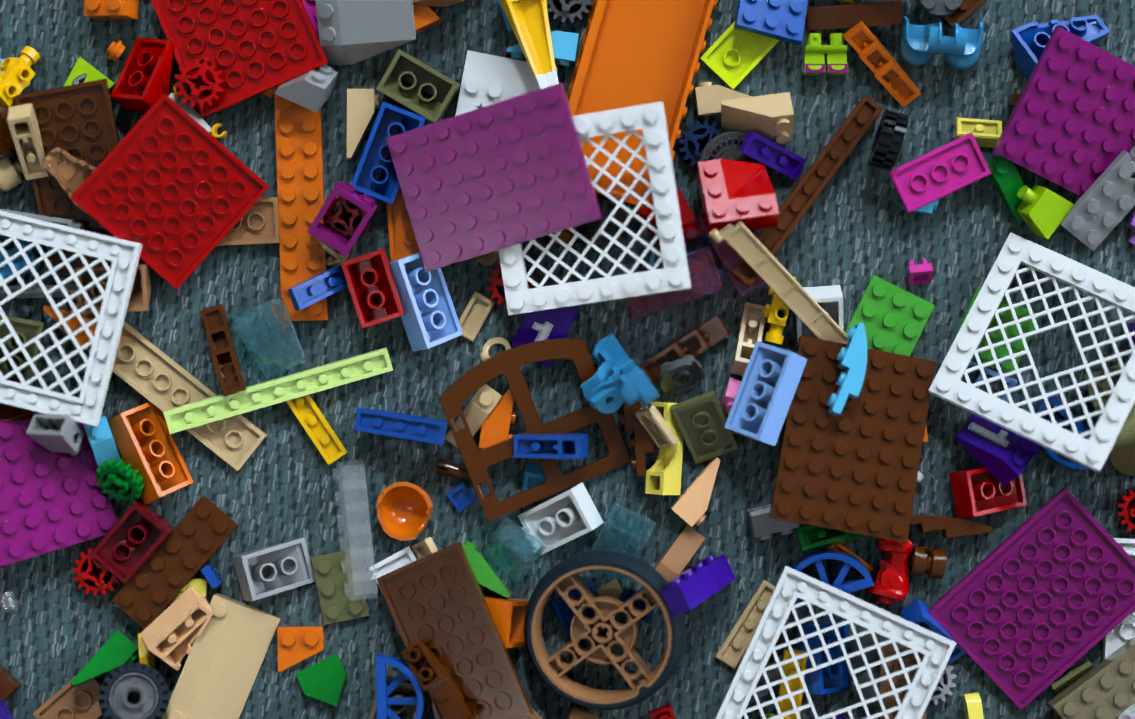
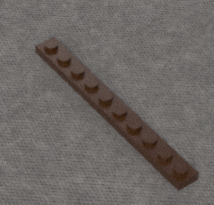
[730,95,883,287]

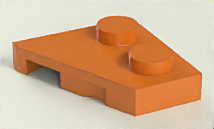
[277,626,324,672]

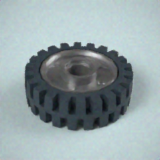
[99,663,169,719]

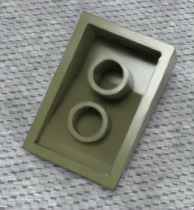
[0,315,45,387]

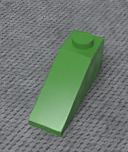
[461,540,511,598]

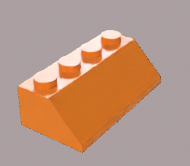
[107,402,194,505]

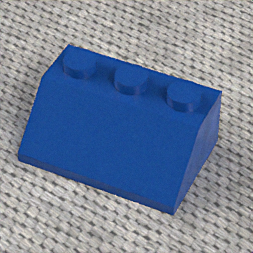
[796,621,849,695]

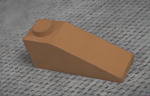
[653,524,706,582]

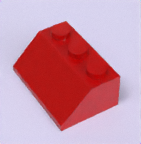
[341,249,405,329]

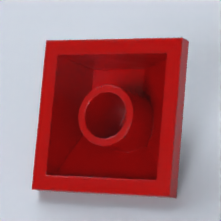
[638,187,703,244]

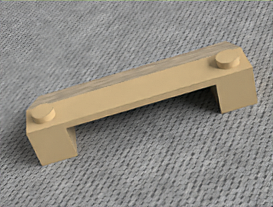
[162,592,281,719]

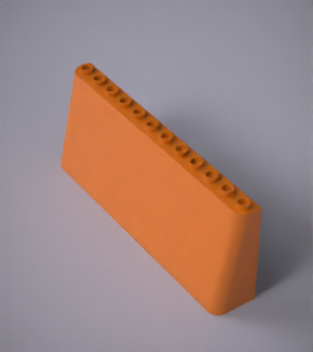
[566,0,718,208]

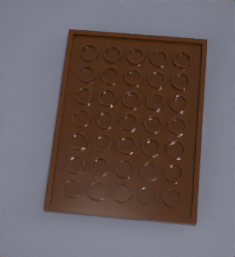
[769,336,936,543]

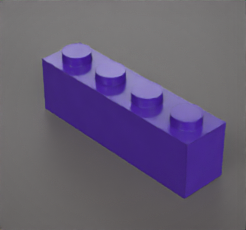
[661,554,736,617]

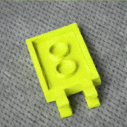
[700,21,780,90]

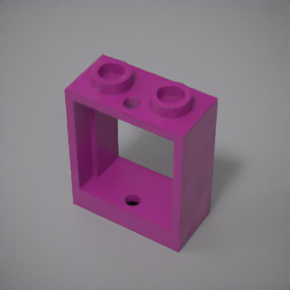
[307,181,378,256]

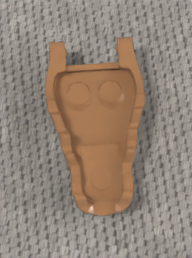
[43,148,96,215]

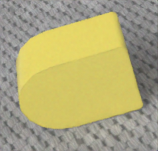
[963,692,984,719]

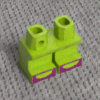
[803,33,848,75]

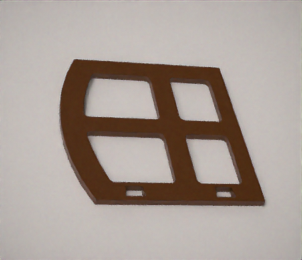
[438,338,631,522]

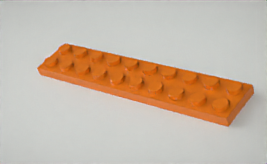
[274,92,328,322]

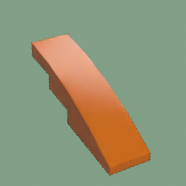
[843,21,921,108]

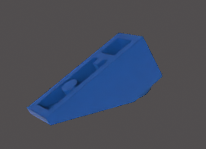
[513,433,588,460]
[901,598,966,664]

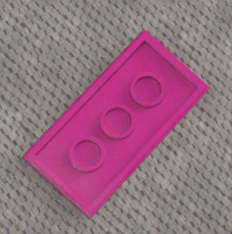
[888,132,992,214]

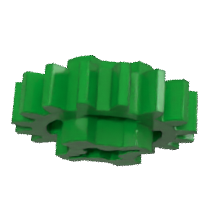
[94,458,145,504]

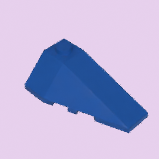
[1010,15,1110,79]

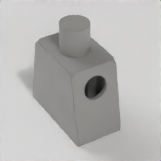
[26,413,84,456]

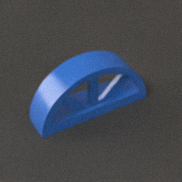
[1034,390,1111,469]
[354,407,447,445]
[792,549,874,609]
[376,654,425,719]

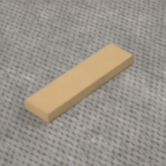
[715,579,775,669]

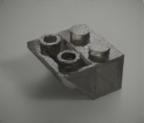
[574,199,627,250]

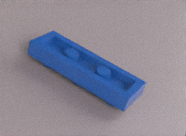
[287,263,348,311]

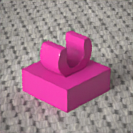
[907,258,933,286]

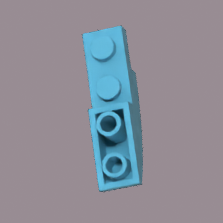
[827,322,867,417]

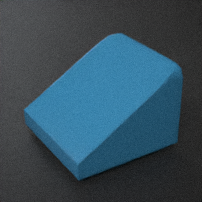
[522,464,545,491]

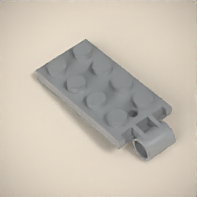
[1060,146,1135,251]

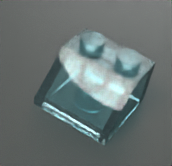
[483,516,547,583]

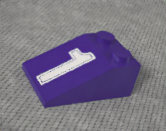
[510,305,581,369]
[955,414,1040,486]

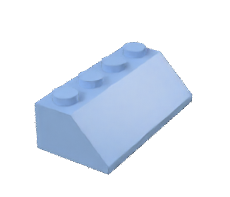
[389,252,463,352]
[724,341,807,446]

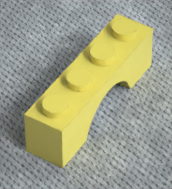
[645,402,684,495]

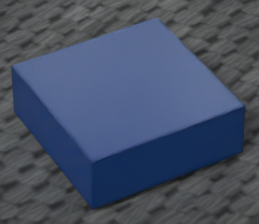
[445,481,478,513]
[201,564,223,589]

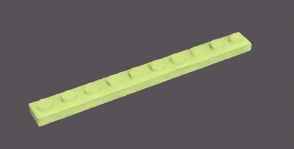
[163,347,393,434]

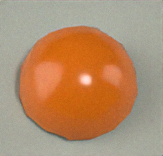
[375,482,433,541]

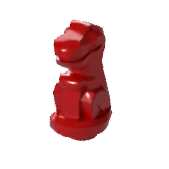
[865,538,913,605]

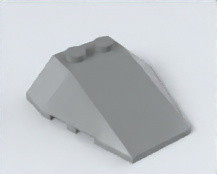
[315,0,416,65]

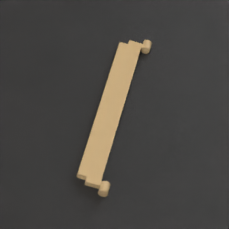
[709,221,848,344]

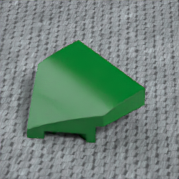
[296,653,348,708]

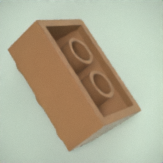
[75,264,151,314]

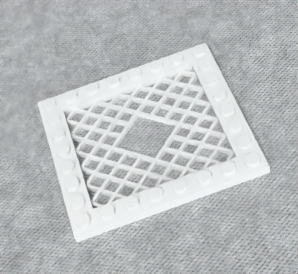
[498,102,692,315]
[0,211,143,426]
[928,232,1135,473]
[715,565,956,719]

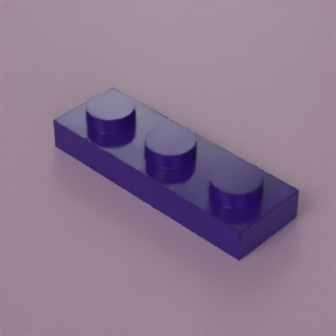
[739,130,807,180]

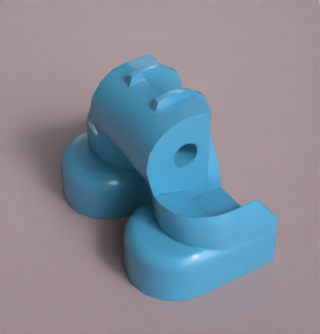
[899,16,983,70]
[580,332,660,414]

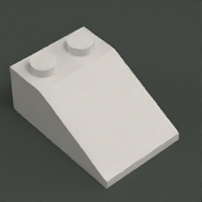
[795,285,844,347]
[518,482,604,556]

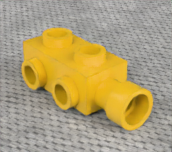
[0,46,40,107]
[763,277,796,345]

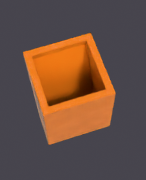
[483,595,529,648]

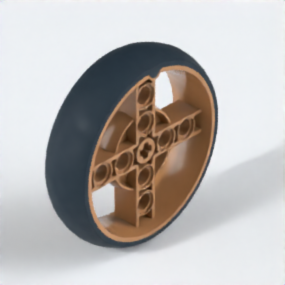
[524,550,685,710]

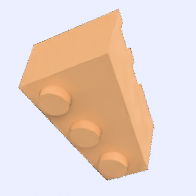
[140,587,214,671]

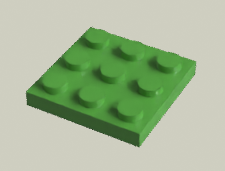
[845,275,935,356]
[949,287,1039,377]

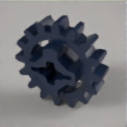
[678,119,724,167]

